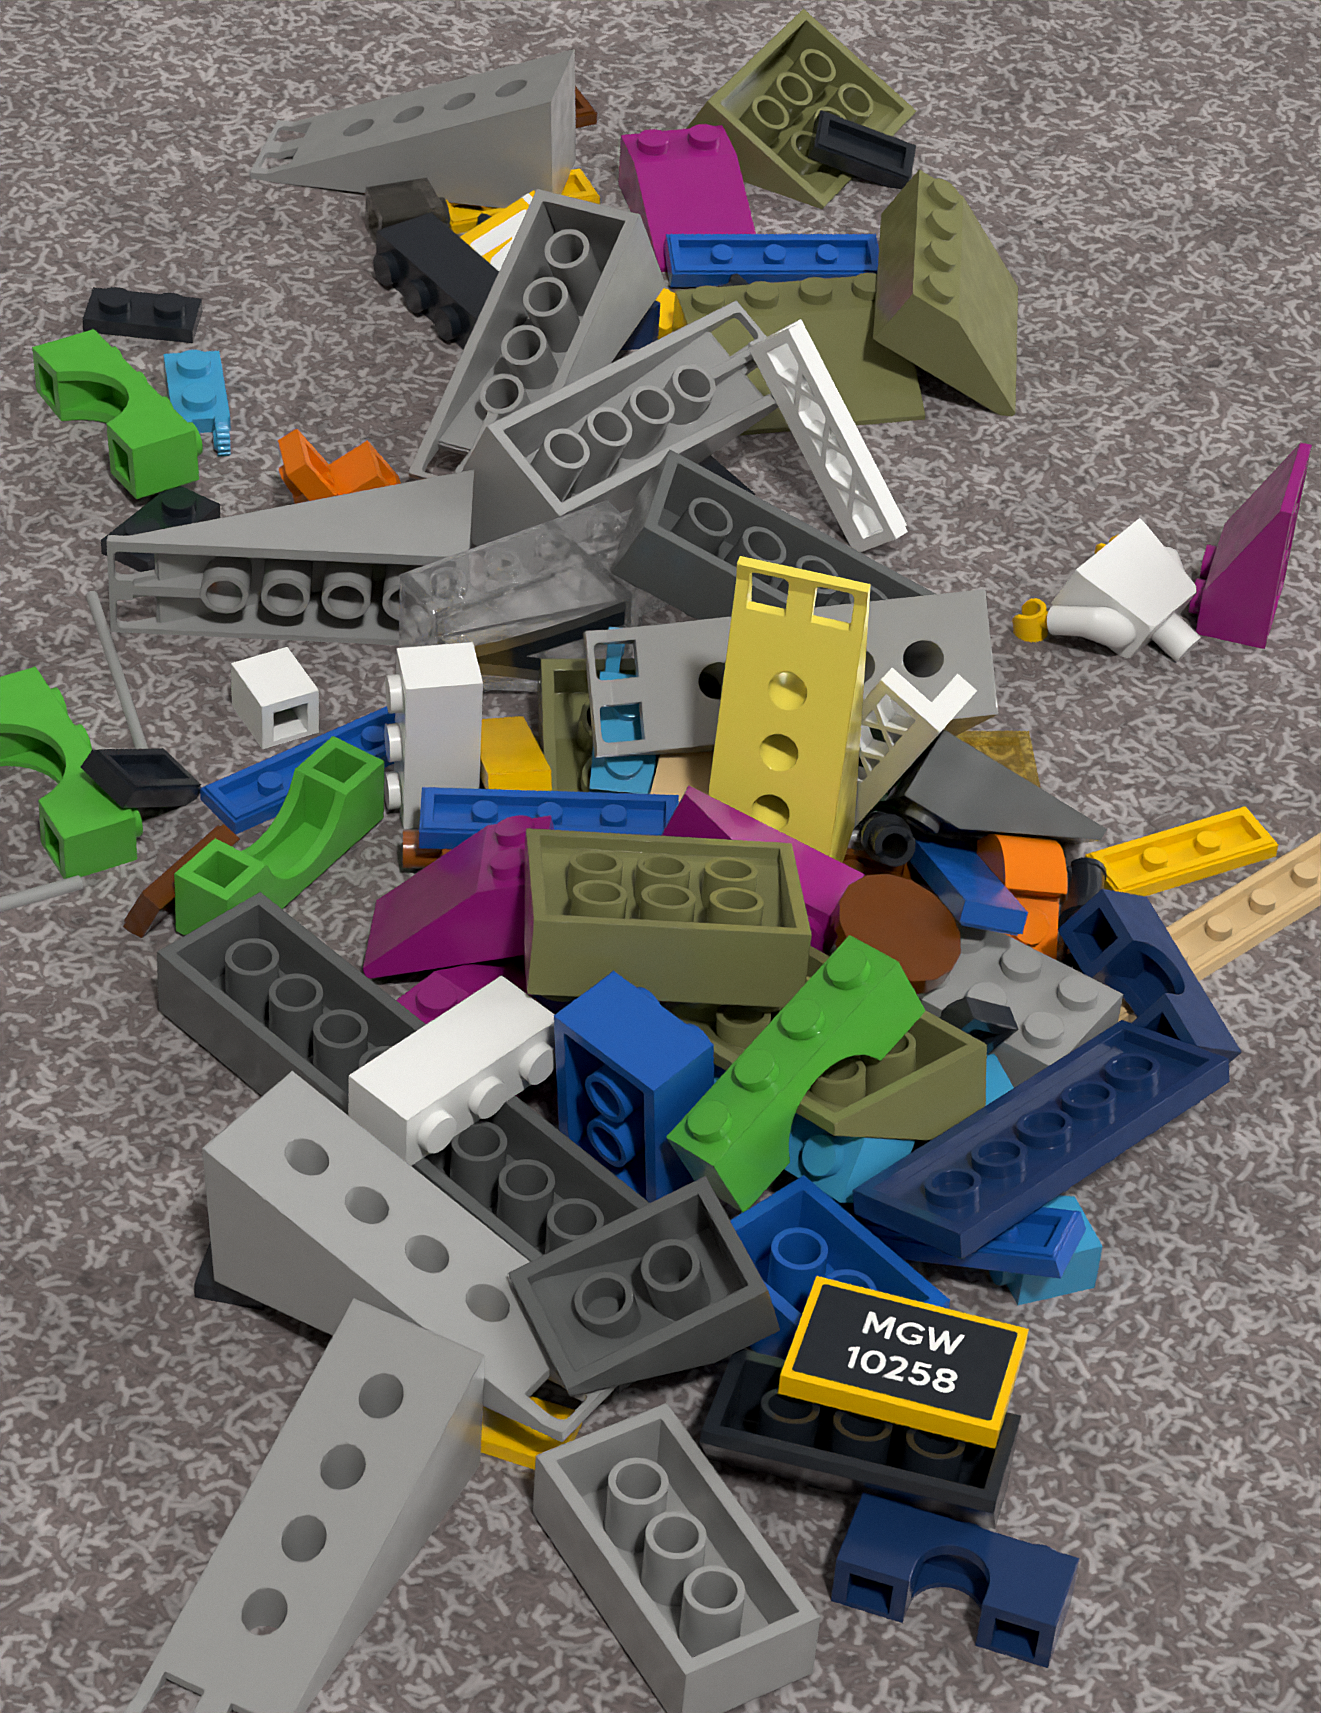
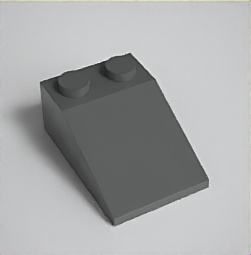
[885,729,1107,844]
[508,1176,780,1396]

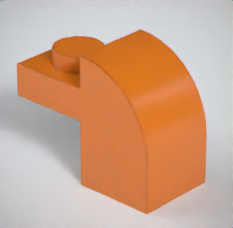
[278,428,401,504]
[977,834,1068,960]

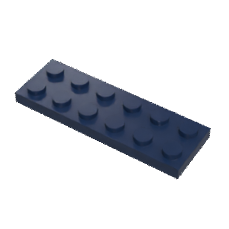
[853,1020,1230,1259]

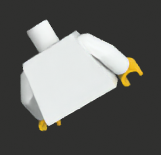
[1012,518,1202,663]

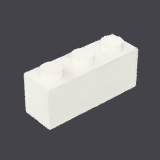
[384,642,483,829]
[348,975,556,1166]

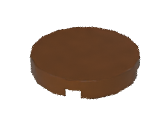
[830,874,961,994]

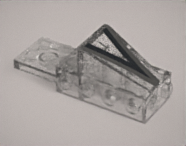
[399,500,670,693]

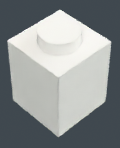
[231,647,319,749]

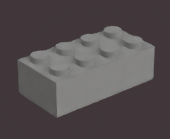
[828,902,1123,1088]
[533,1403,820,1713]

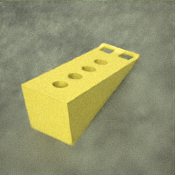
[708,556,871,863]

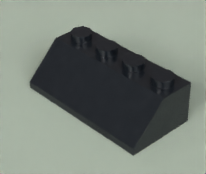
[700,1349,1021,1529]

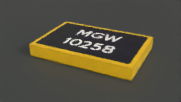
[778,1276,1029,1449]

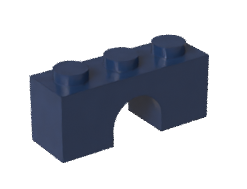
[1057,889,1242,1063]
[831,1492,1080,1668]

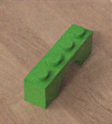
[32,329,203,499]
[0,667,143,879]
[174,736,384,935]
[666,935,926,1213]

